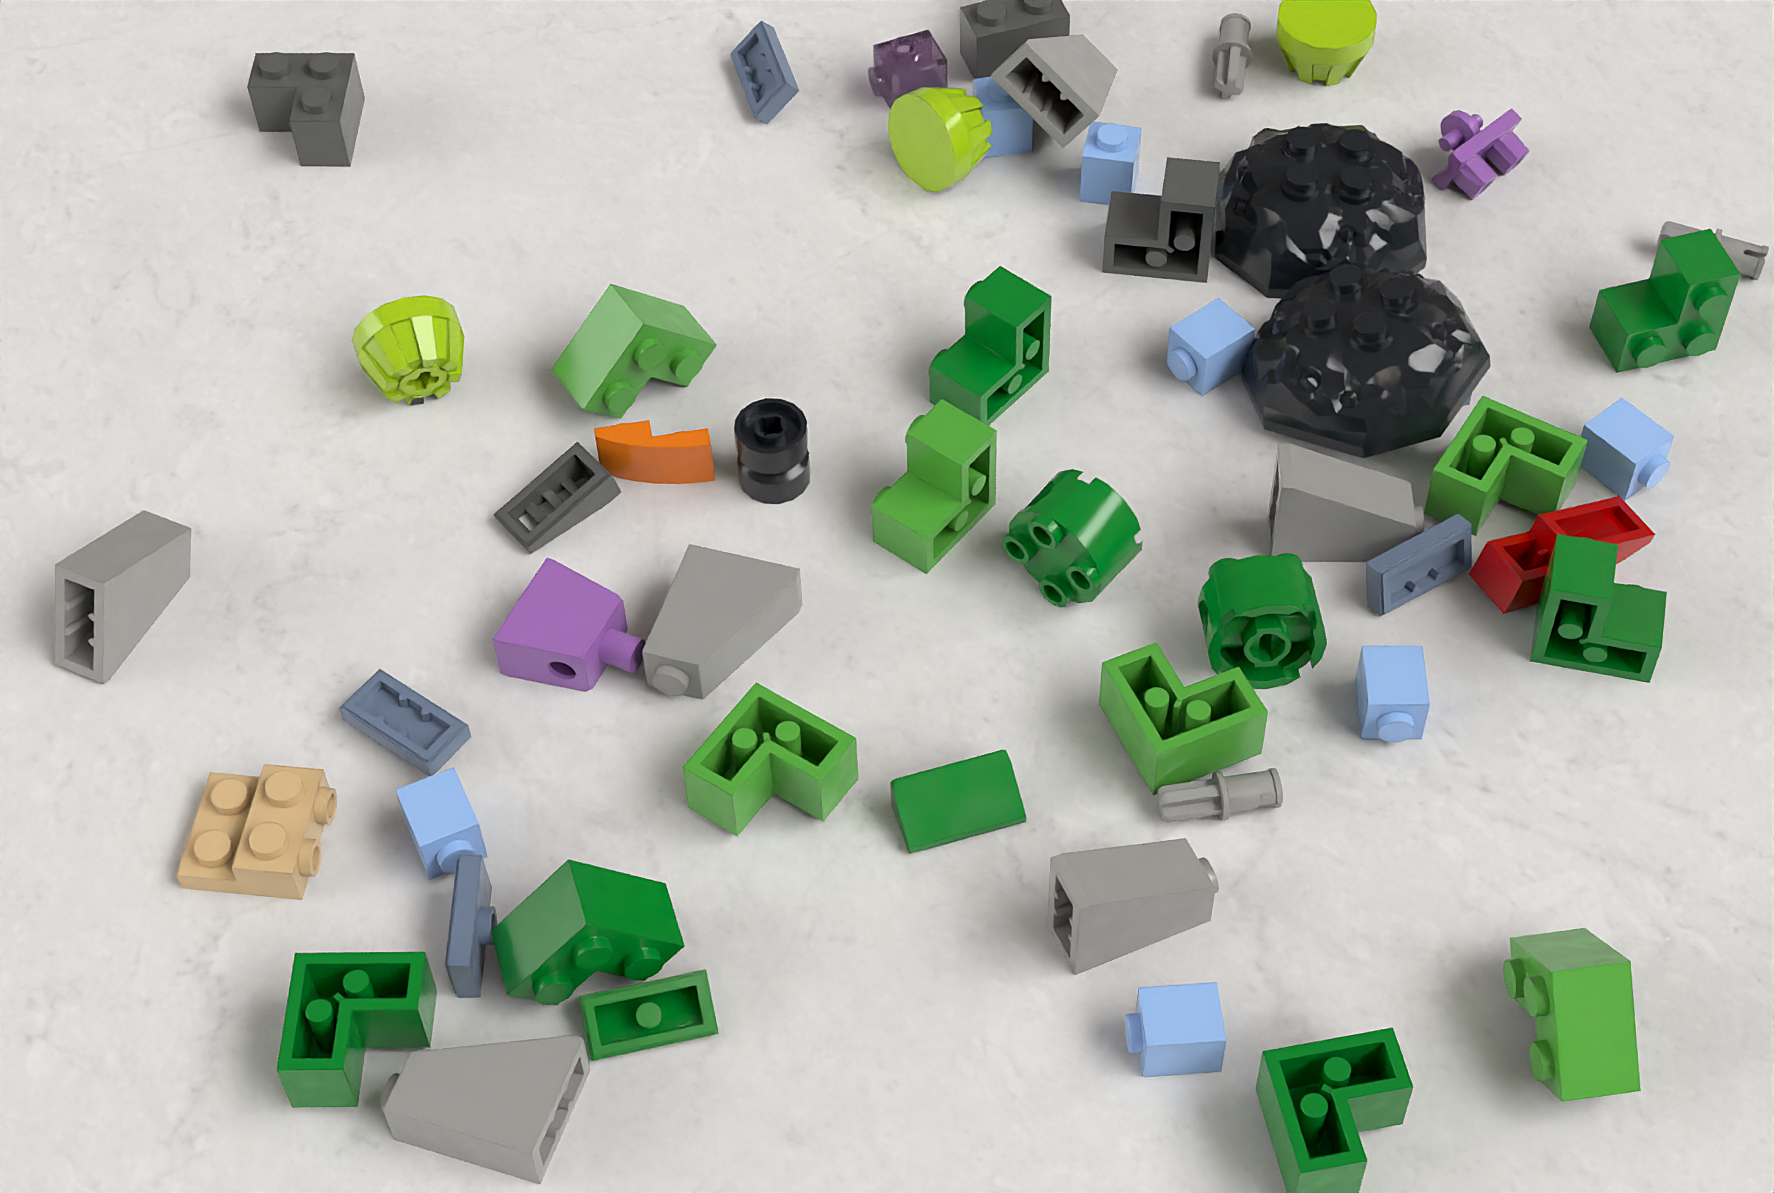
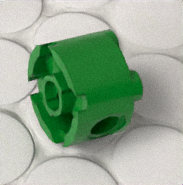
[1002,469,1143,607]
[1197,553,1327,689]

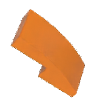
[594,420,715,484]

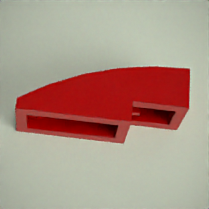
[1469,496,1656,614]

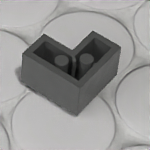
[960,0,1070,79]
[247,52,365,167]
[1102,157,1220,283]

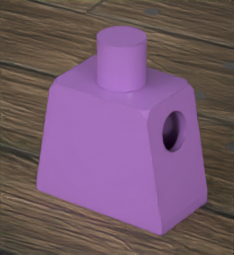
[493,558,646,692]

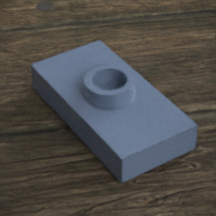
[730,20,799,124]
[1365,514,1472,617]
[339,669,471,777]
[445,855,497,998]

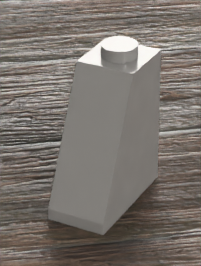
[991,35,1118,148]
[1267,443,1424,562]
[55,510,191,684]
[642,544,802,700]
[1047,838,1219,975]
[381,1035,591,1184]

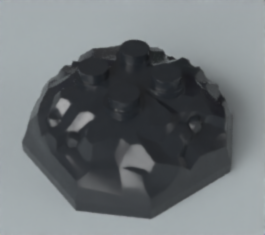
[1215,123,1427,299]
[1241,263,1491,458]

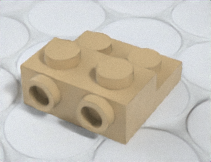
[176,764,337,900]

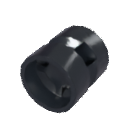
[734,398,810,504]

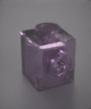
[868,30,948,109]

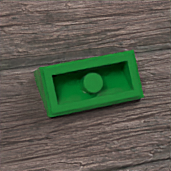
[890,750,1027,854]
[579,969,719,1061]

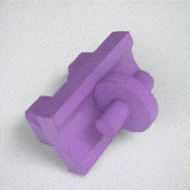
[1432,108,1530,200]

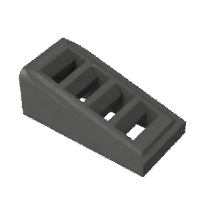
[493,442,622,554]

